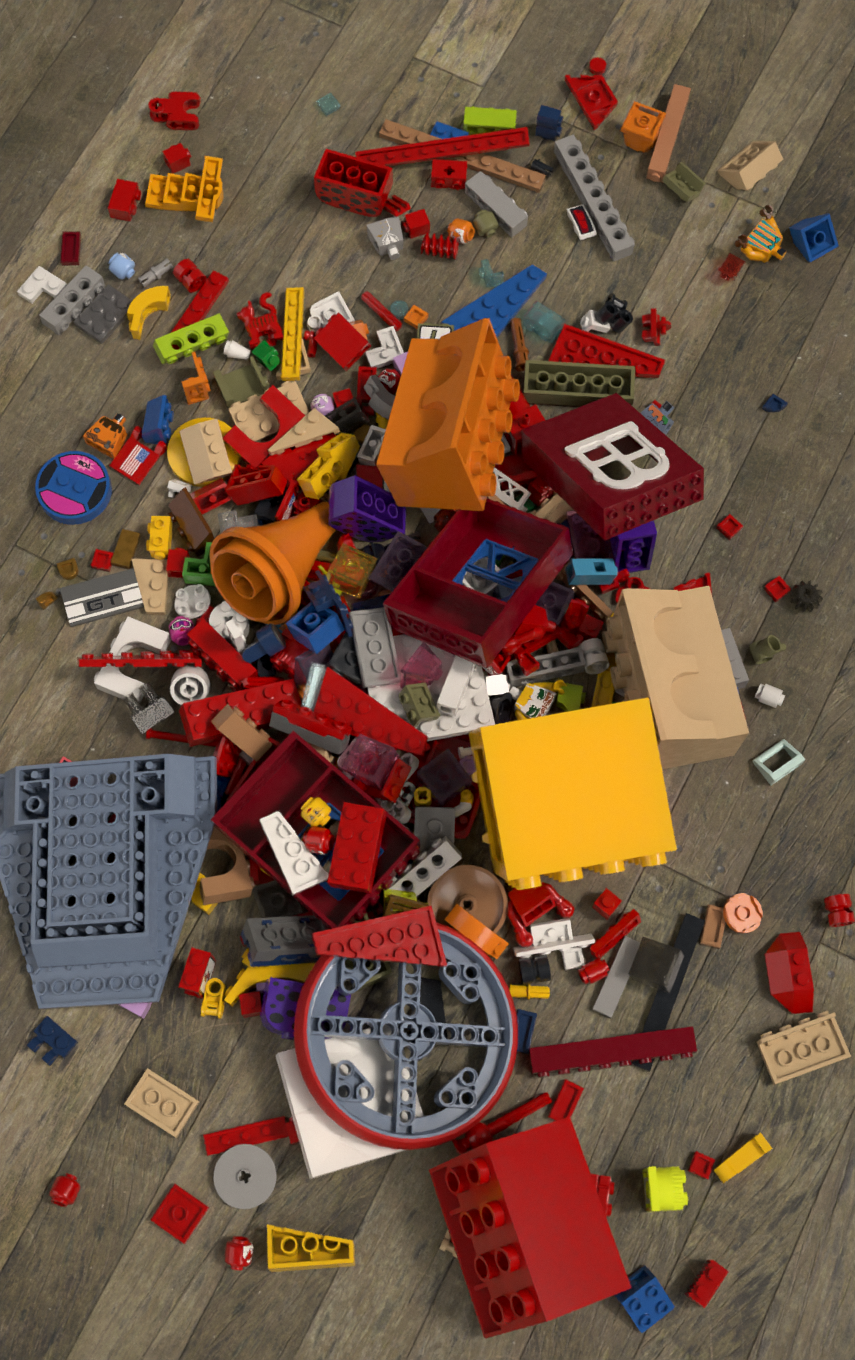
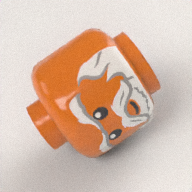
[447,218,475,244]

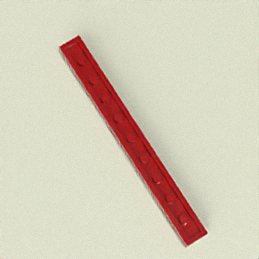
[355,127,530,167]

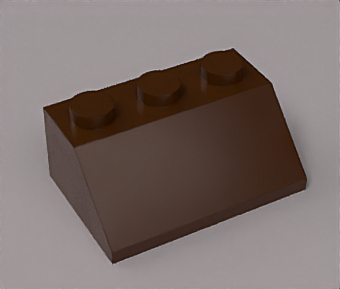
[168,487,214,557]

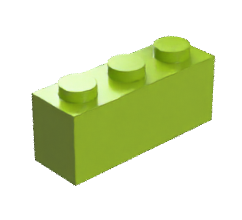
[463,106,517,135]

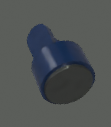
[242,623,286,663]

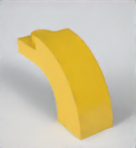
[127,286,171,340]

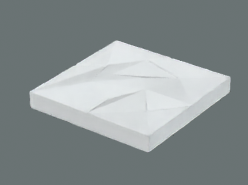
[276,1025,424,1179]

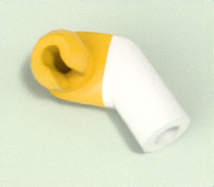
[454,789,474,818]

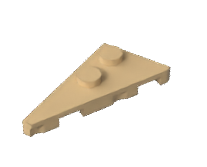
[268,408,340,455]

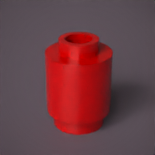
[578,958,609,985]

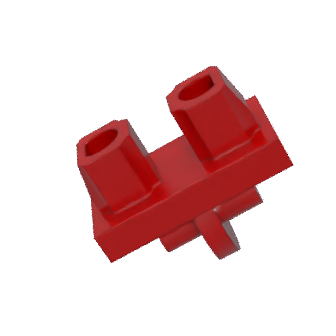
[642,308,671,346]
[560,598,589,635]

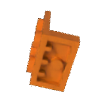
[182,351,211,405]

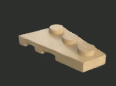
[132,559,169,615]

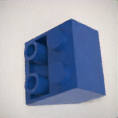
[142,395,174,444]

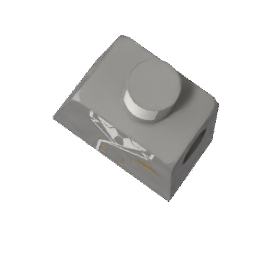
[367,216,403,260]

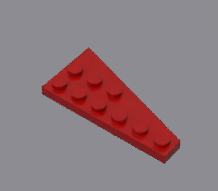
[548,324,666,378]
[77,650,202,667]
[314,667,428,756]

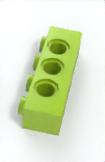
[153,313,229,365]

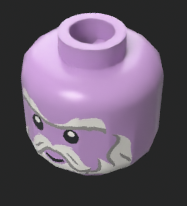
[310,394,336,421]

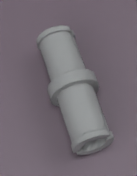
[138,258,173,288]

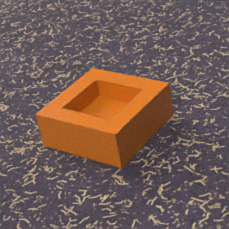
[404,305,429,330]

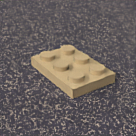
[125,1068,199,1138]

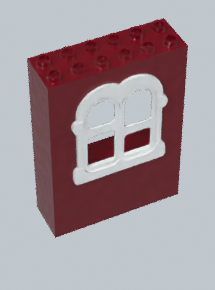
[521,393,704,540]

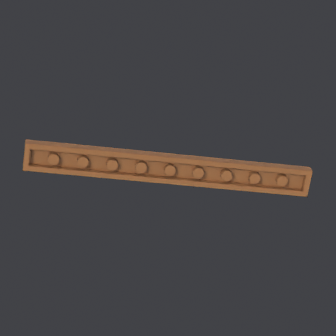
[379,119,546,193]
[487,495,613,623]

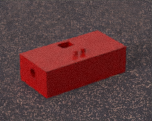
[261,432,336,489]

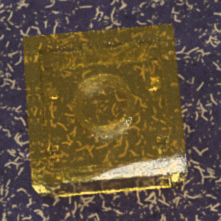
[327,543,378,599]

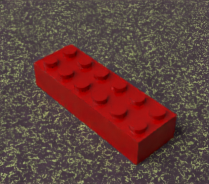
[179,679,302,747]

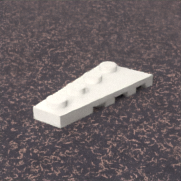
[260,811,329,895]

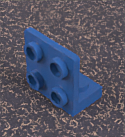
[614,1265,675,1333]

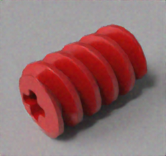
[421,232,459,260]

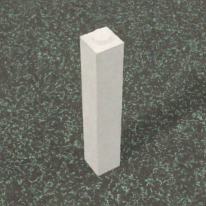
[437,656,476,717]

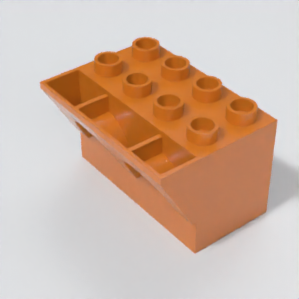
[376,318,520,511]

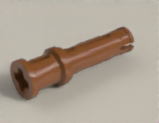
[510,318,529,371]

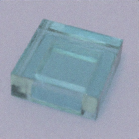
[317,93,340,116]

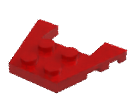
[512,618,584,676]

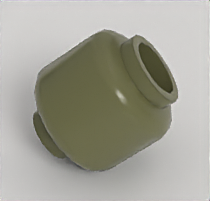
[473,210,499,238]

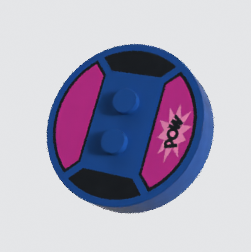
[35,451,112,525]

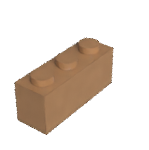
[211,704,273,762]

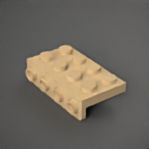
[228,381,309,442]
[756,1011,851,1085]

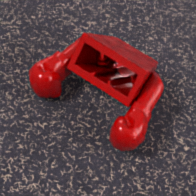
[501,605,556,655]
[507,882,575,947]

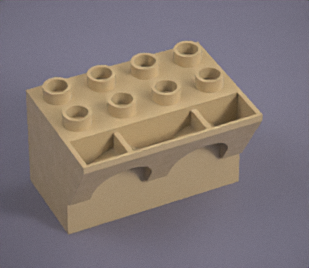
[602,586,749,769]

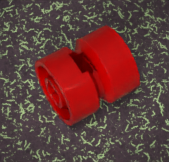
[173,258,207,293]
[824,894,855,927]

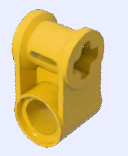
[201,978,226,1019]

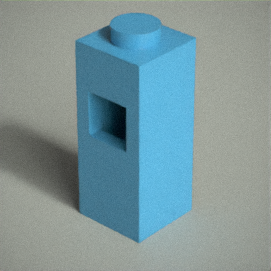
[565,559,618,585]

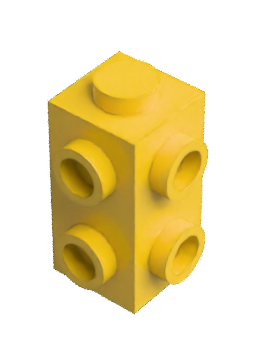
[146,516,173,560]

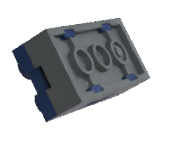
[241,915,328,967]

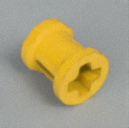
[414,787,432,806]

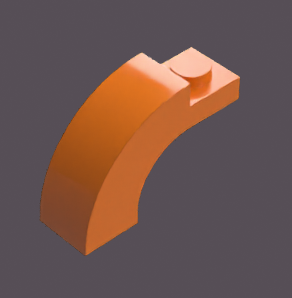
[445,904,509,959]

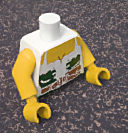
[509,680,567,720]

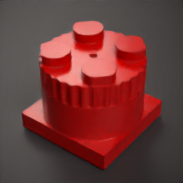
[270,628,319,682]

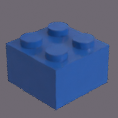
[286,602,345,654]

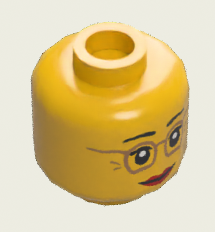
[300,797,331,827]

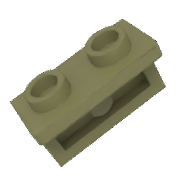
[662,162,706,203]

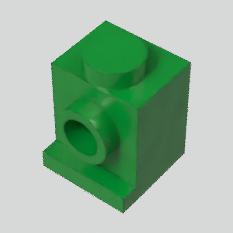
[252,340,281,371]

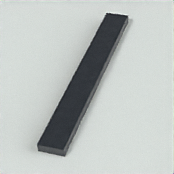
[631,913,705,1072]

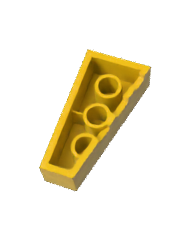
[267,1224,355,1272]

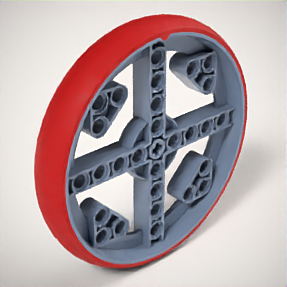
[294,922,518,1150]

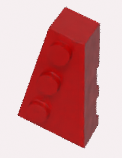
[225,464,287,506]

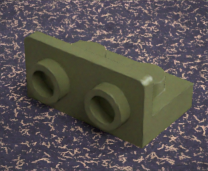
[398,682,440,727]

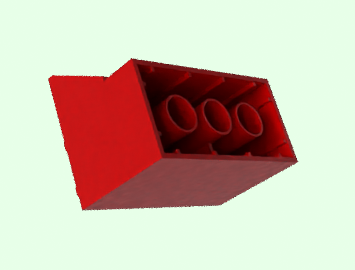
[429,1116,631,1339]

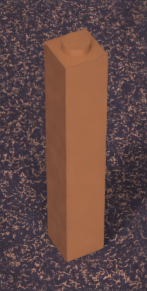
[646,84,691,183]

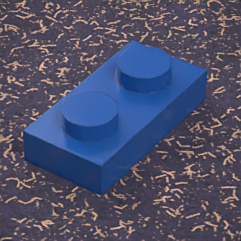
[430,121,468,139]

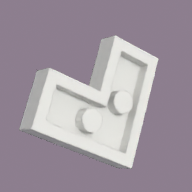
[17,266,67,304]
[365,326,404,368]

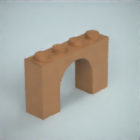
[199,826,255,905]

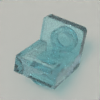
[478,259,504,288]

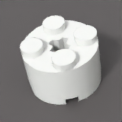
[209,601,249,644]

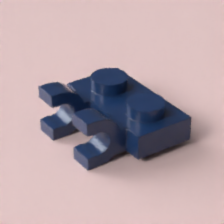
[27,1016,78,1066]

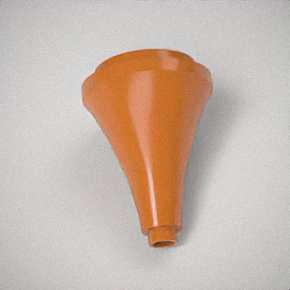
[210,501,336,625]

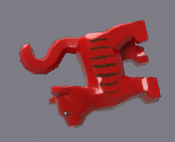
[237,292,283,351]

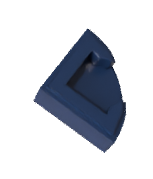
[762,394,788,412]

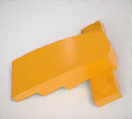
[145,156,224,223]

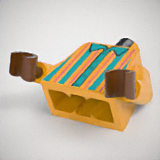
[735,205,787,263]

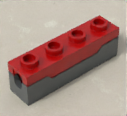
[269,699,352,755]

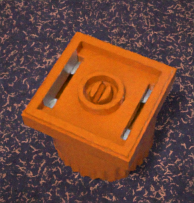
[620,101,666,153]

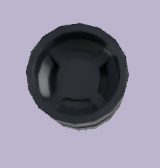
[518,954,551,985]

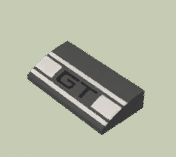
[60,568,144,627]

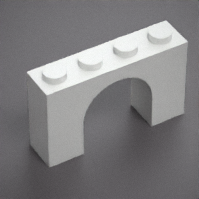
[94,617,171,706]

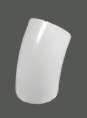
[170,665,211,705]

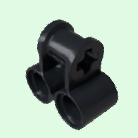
[595,293,633,333]

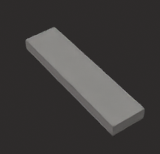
[592,936,644,1018]

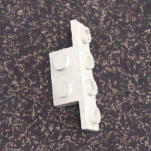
[513,918,595,958]

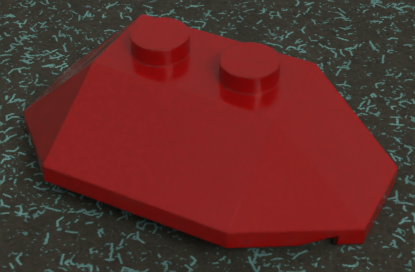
[764,932,814,1014]

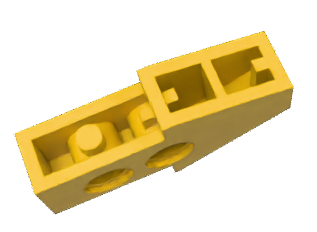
[297,433,360,499]

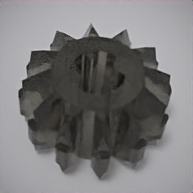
[790,580,823,613]

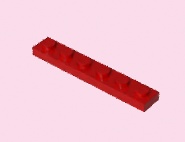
[171,270,229,364]

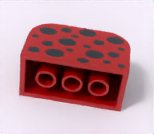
[314,149,393,217]

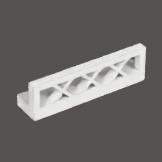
[493,468,531,512]

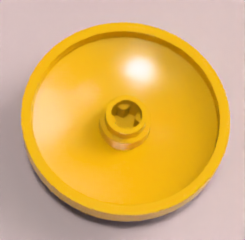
[167,417,240,487]

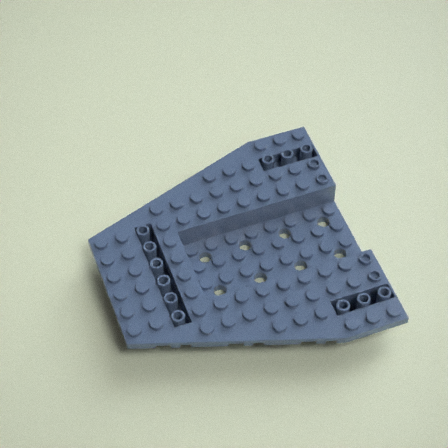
[0,754,217,1009]

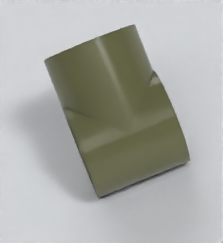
[749,635,786,665]

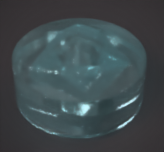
[391,300,408,319]

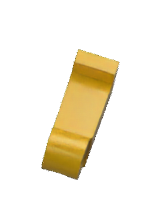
[714,1132,772,1183]

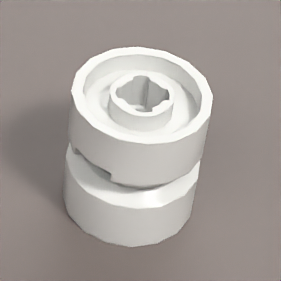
[579,638,609,674]

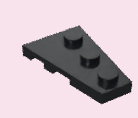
[409,977,449,1046]

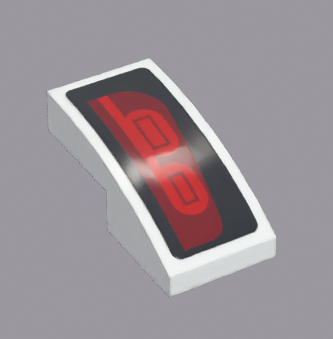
[567,204,597,240]

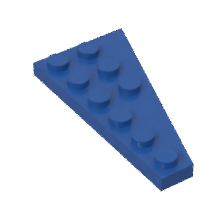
[441,264,547,338]

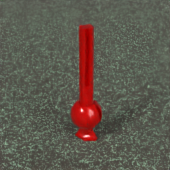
[452,1092,552,1155]

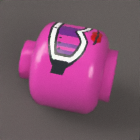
[169,616,194,646]

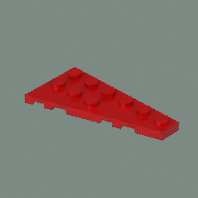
[311,905,447,967]

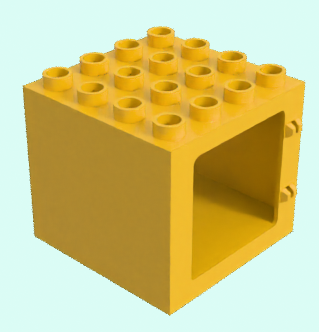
[468,697,677,890]

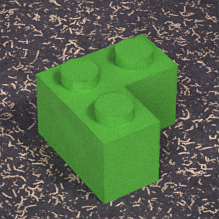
[182,542,215,586]

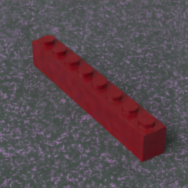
[529,1026,697,1078]

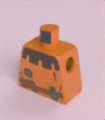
[83,413,127,459]

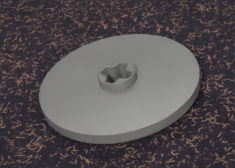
[213,1144,277,1209]

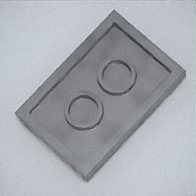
[74,284,132,344]

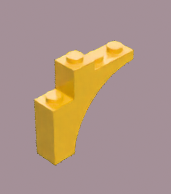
[224,948,315,1007]

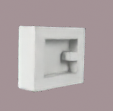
[580,310,610,333]

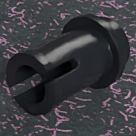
[530,159,554,178]

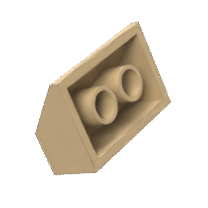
[718,141,783,191]
[179,419,232,485]

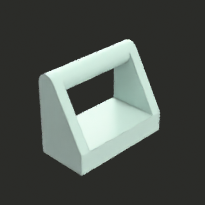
[752,739,805,786]

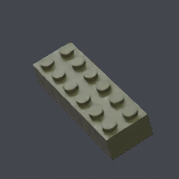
[523,360,635,406]

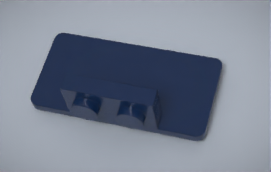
[303,570,354,637]

